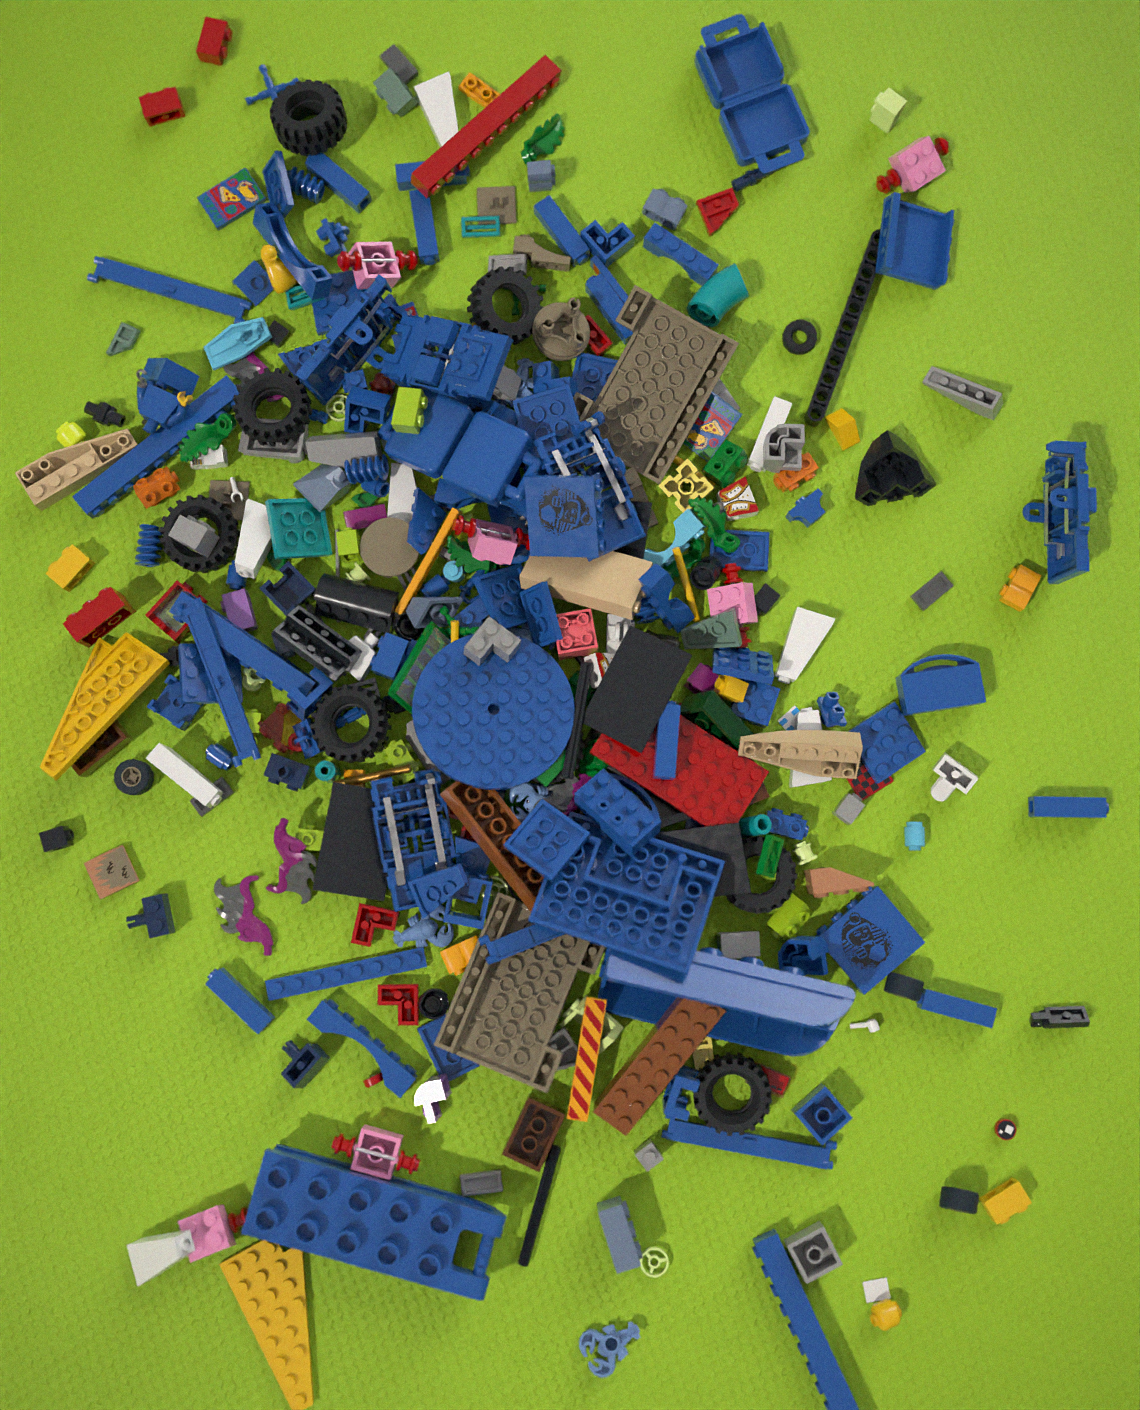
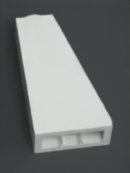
[414,72,458,147]
[387,462,417,524]
[235,499,273,579]
[774,607,835,684]
[789,707,832,788]
[146,743,224,808]
[127,1230,195,1286]

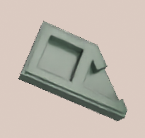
[106,322,141,356]

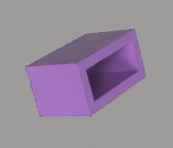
[220,588,259,632]

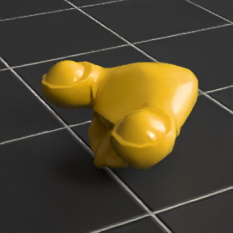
[260,244,311,294]

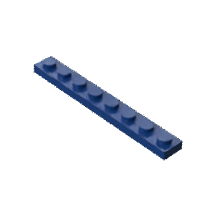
[265,947,428,1001]

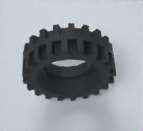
[467,266,544,345]
[232,368,312,447]
[159,495,240,573]
[310,684,392,763]
[725,836,797,913]
[693,1052,772,1136]

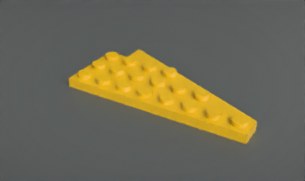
[40,632,170,781]
[219,1240,314,1410]

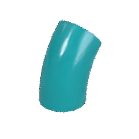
[686,263,749,327]

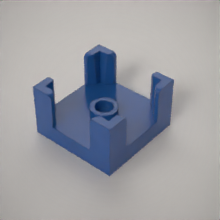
[286,667,333,721]
[147,674,204,731]
[662,1065,700,1121]

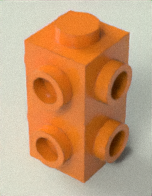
[773,452,819,493]
[133,466,180,509]

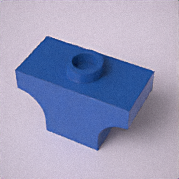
[785,488,825,528]

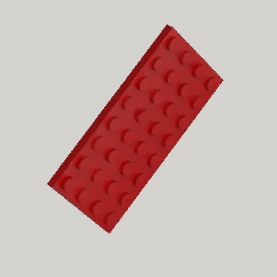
[590,715,769,826]

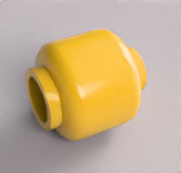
[869,1299,902,1331]

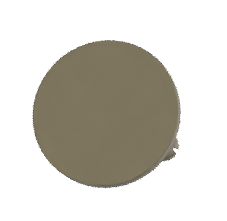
[532,298,590,361]
[360,517,419,578]

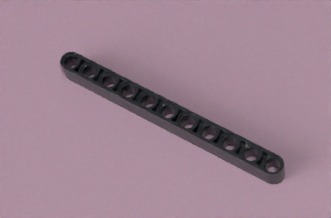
[804,229,880,427]

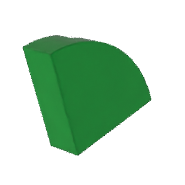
[351,493,379,508]
[267,552,287,572]

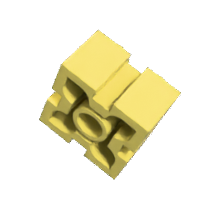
[659,459,715,512]

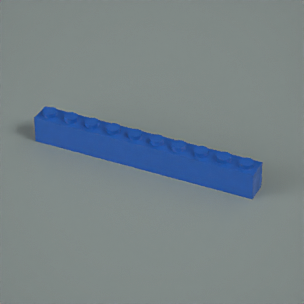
[72,375,239,519]
[752,1229,859,1410]

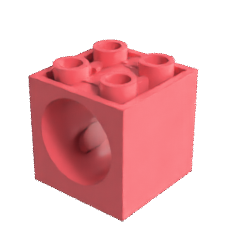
[556,608,598,661]

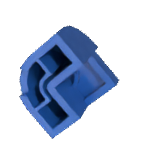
[778,936,829,976]

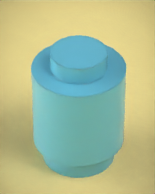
[443,561,466,582]
[904,822,925,851]

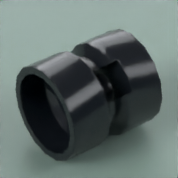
[690,556,723,590]

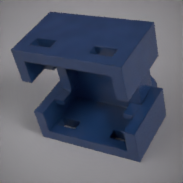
[260,561,316,616]

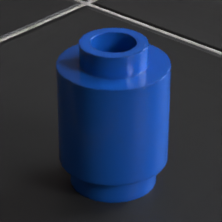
[361,478,390,497]
[226,560,247,590]
[421,574,450,597]
[205,743,234,771]

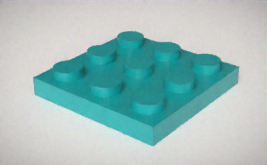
[265,498,332,559]

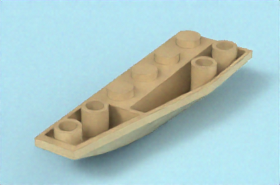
[15,429,138,511]
[738,730,863,779]

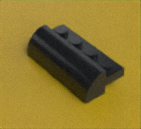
[314,573,399,634]
[272,605,362,682]

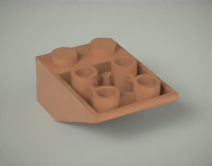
[804,867,874,898]

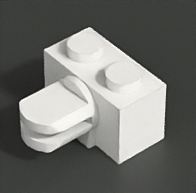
[606,614,635,654]
[931,752,979,802]

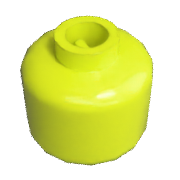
[56,421,86,447]

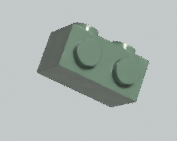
[373,68,418,117]

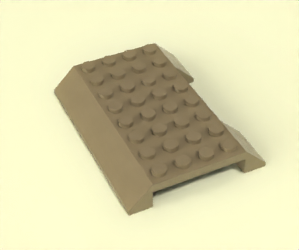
[573,285,739,484]
[434,892,606,1093]

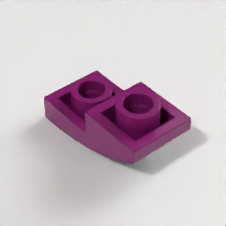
[343,504,387,530]

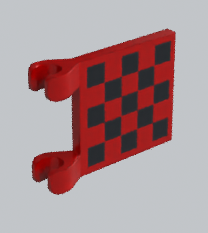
[846,759,894,801]

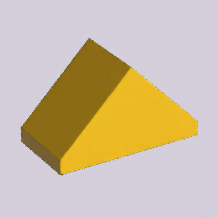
[825,408,860,451]

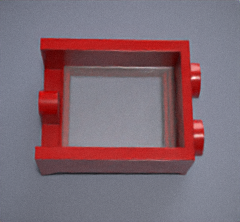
[145,580,208,644]

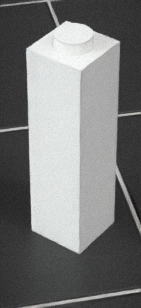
[747,396,792,472]

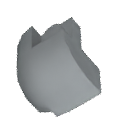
[763,424,805,473]

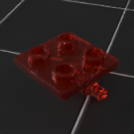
[257,703,294,754]

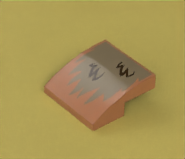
[84,845,139,900]

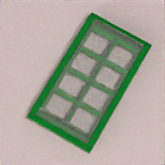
[388,621,451,714]

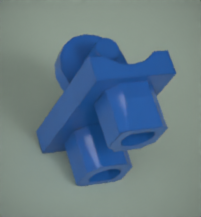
[316,218,350,257]
[817,692,847,727]
[292,718,323,759]

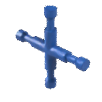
[245,64,299,106]

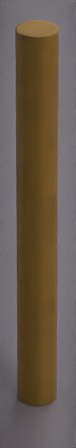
[333,764,411,785]

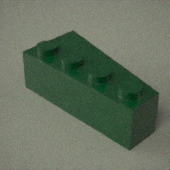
[680,690,754,760]

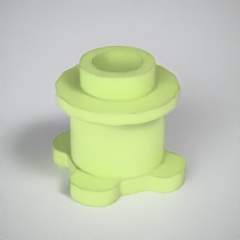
[345,562,371,583]
[242,668,265,691]
[792,840,818,865]

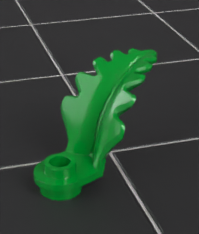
[521,113,565,165]
[179,413,236,463]
[688,498,740,553]
[447,535,500,574]
[662,537,705,580]

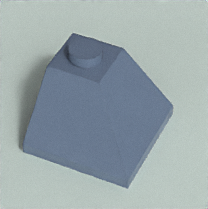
[293,464,351,513]
[406,597,463,628]

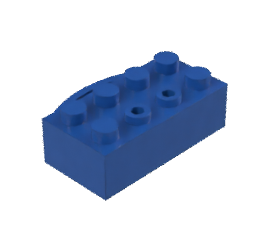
[895,654,986,716]
[574,768,661,857]

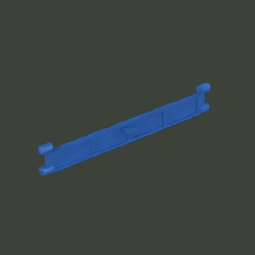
[87,256,252,324]
[174,598,261,767]
[478,924,565,965]
[661,1115,837,1170]

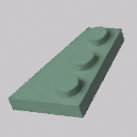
[681,607,742,649]

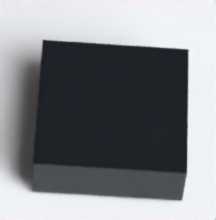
[268,320,291,348]

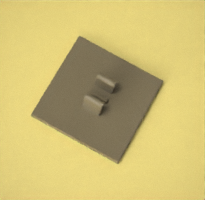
[477,186,516,225]
[209,480,250,520]

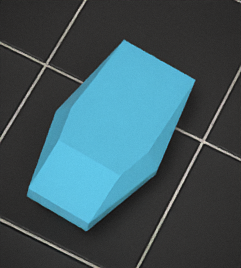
[204,317,272,370]

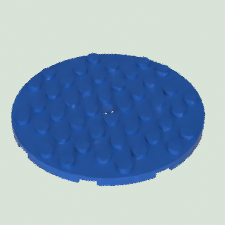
[412,634,574,790]

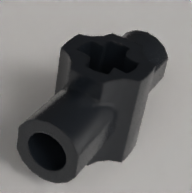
[84,401,126,428]

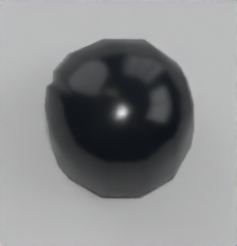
[394,612,424,641]
[418,988,449,1019]

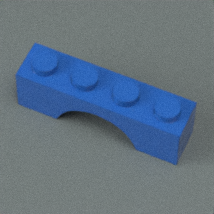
[643,223,718,286]
[638,563,695,633]

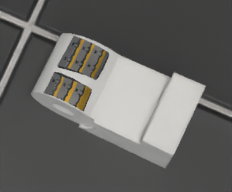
[190,445,228,469]

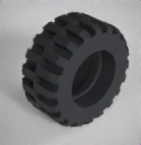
[270,80,348,156]

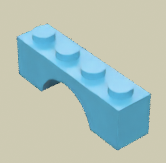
[643,509,707,567]

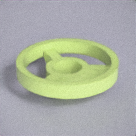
[326,394,347,422]
[481,876,509,904]
[640,1247,669,1277]

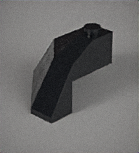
[855,430,936,506]

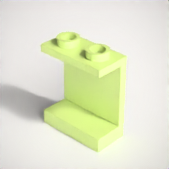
[560,995,624,1055]

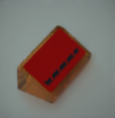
[745,1061,792,1098]

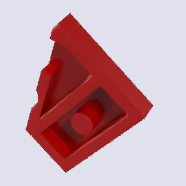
[696,188,739,236]

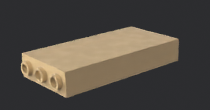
[519,551,653,620]

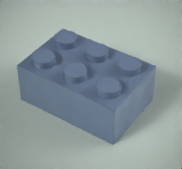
[597,1196,643,1274]

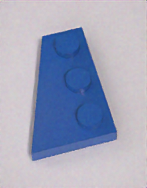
[455,835,490,904]
[408,863,469,919]

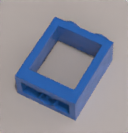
[443,870,493,929]

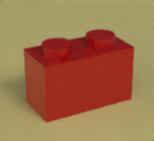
[196,16,233,66]
[139,87,186,127]

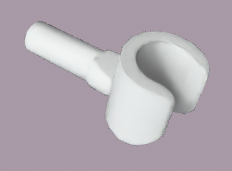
[230,477,244,504]
[850,1019,880,1033]

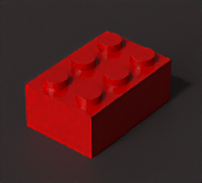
[63,586,136,648]

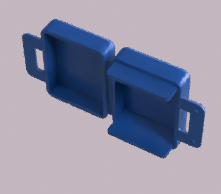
[694,14,809,174]
[378,390,543,508]

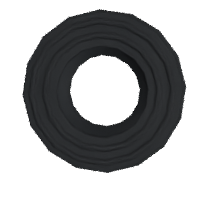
[782,320,817,355]

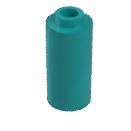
[315,761,341,783]
[738,814,771,838]

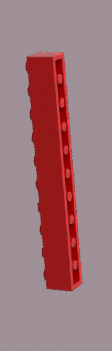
[411,55,561,199]

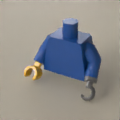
[136,369,193,435]

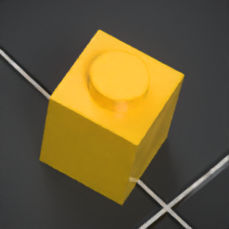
[714,675,749,702]

